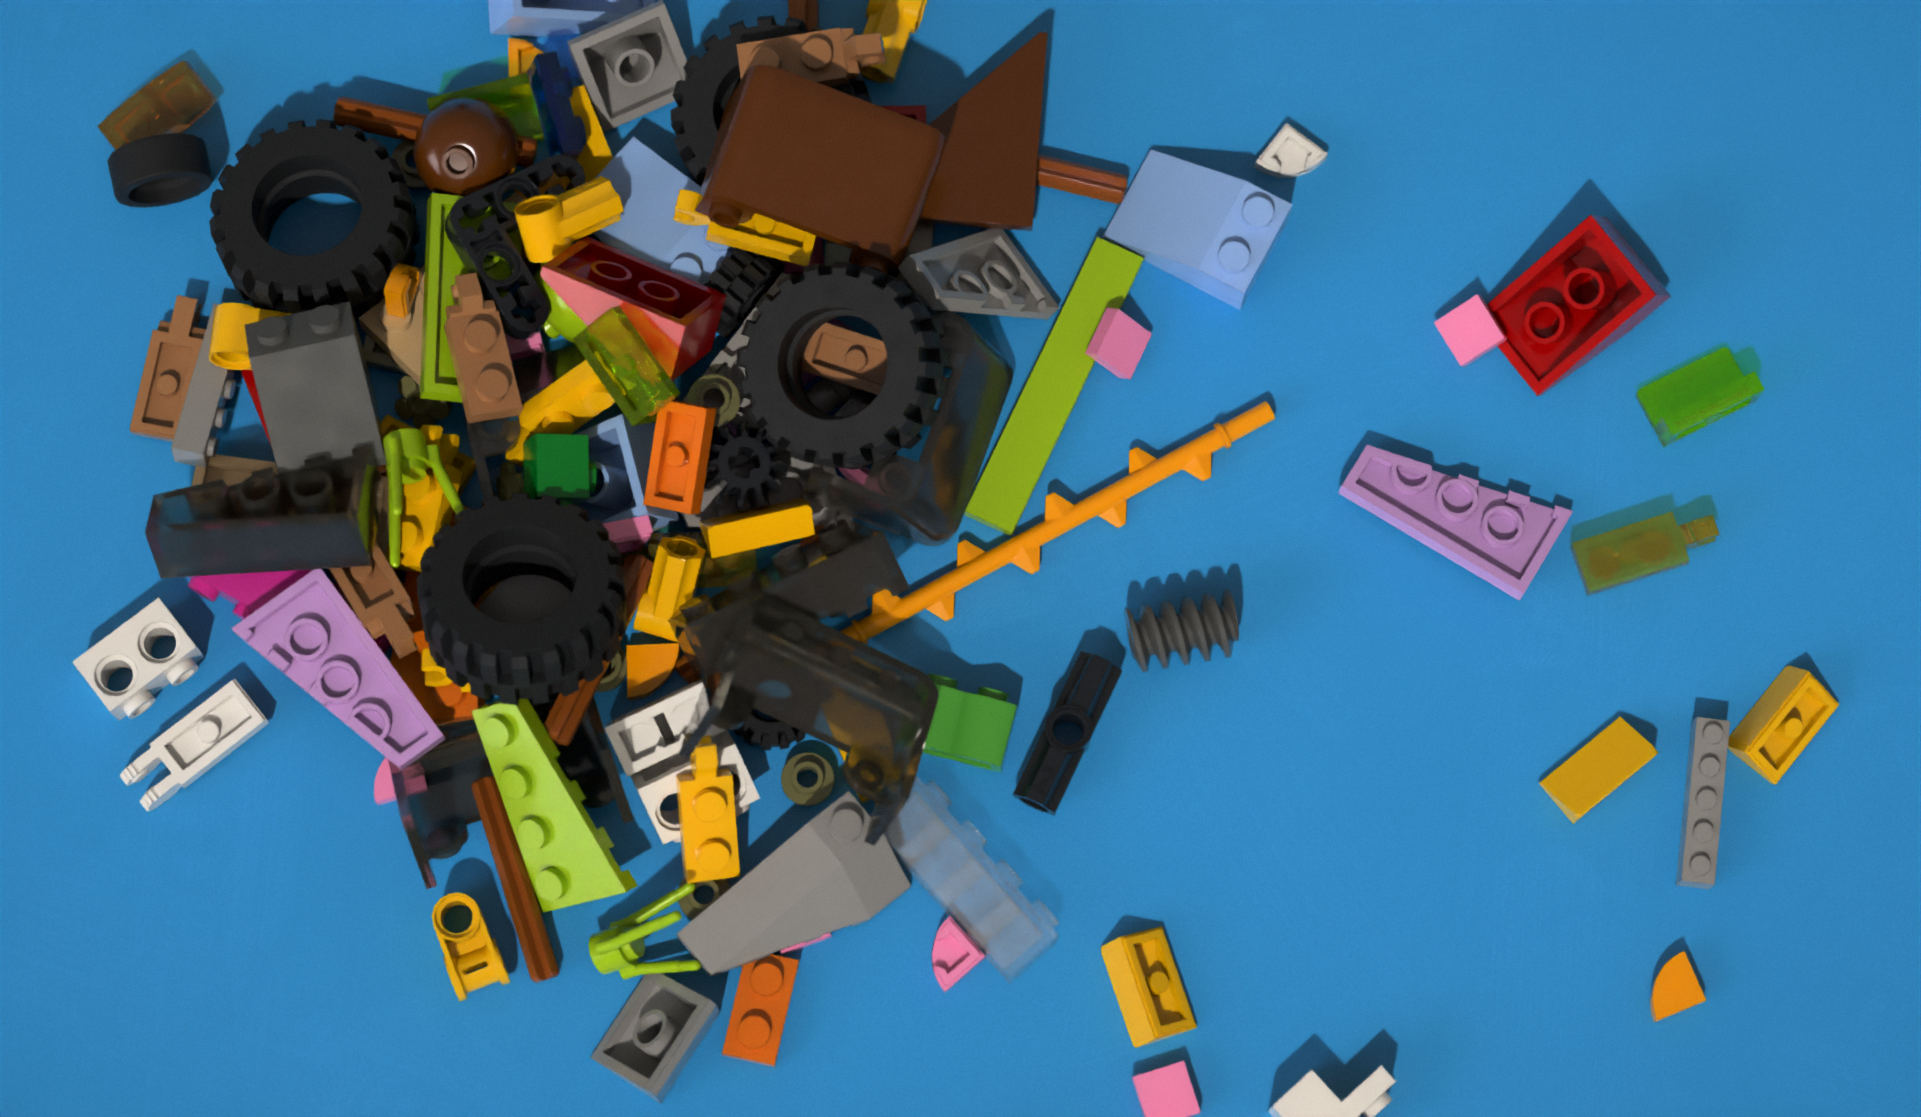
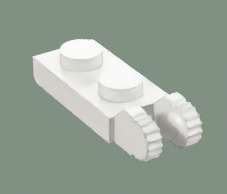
[120,679,270,811]

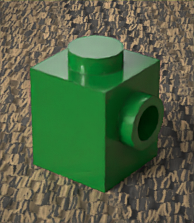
[523,433,597,508]

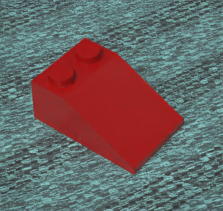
[1487,215,1671,396]
[540,236,727,383]

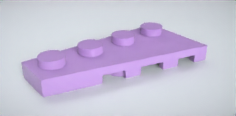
[1338,445,1573,601]
[231,566,445,771]

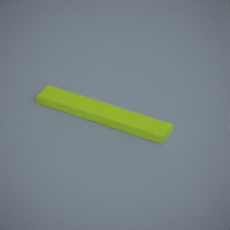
[964,237,1144,537]

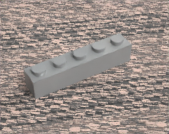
[171,303,235,468]
[1676,717,1730,889]

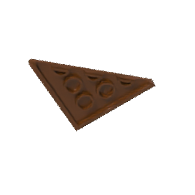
[918,32,1048,231]

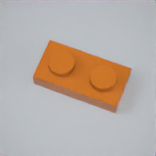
[643,399,716,514]
[722,954,800,1067]

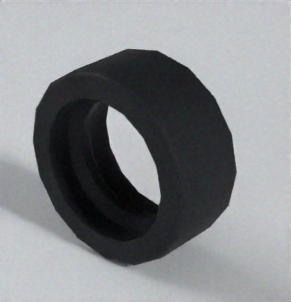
[107,133,213,208]

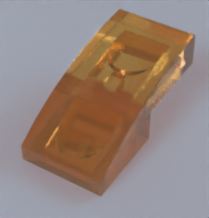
[97,60,218,150]

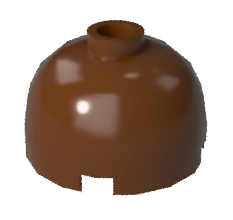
[413,97,519,196]

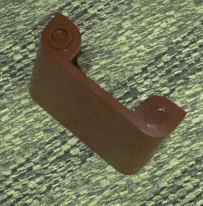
[694,65,946,277]

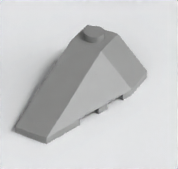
[676,791,911,977]

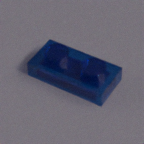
[527,51,586,160]

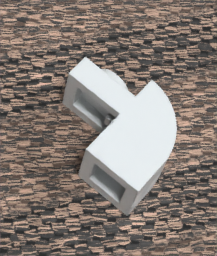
[1268,1065,1396,1117]

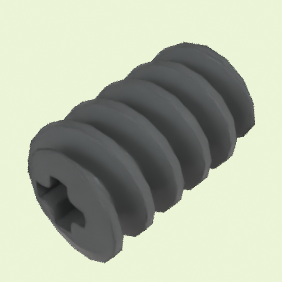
[1124,589,1239,672]

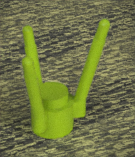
[383,428,465,568]
[589,883,701,980]

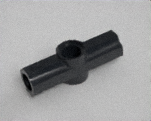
[1013,651,1123,815]

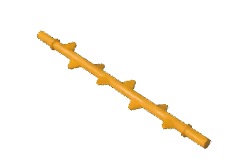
[806,401,1275,668]

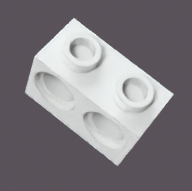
[72,597,205,721]
[604,679,725,777]
[630,728,760,845]

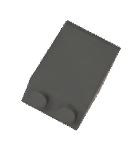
[245,301,386,488]

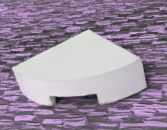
[1254,123,1328,178]

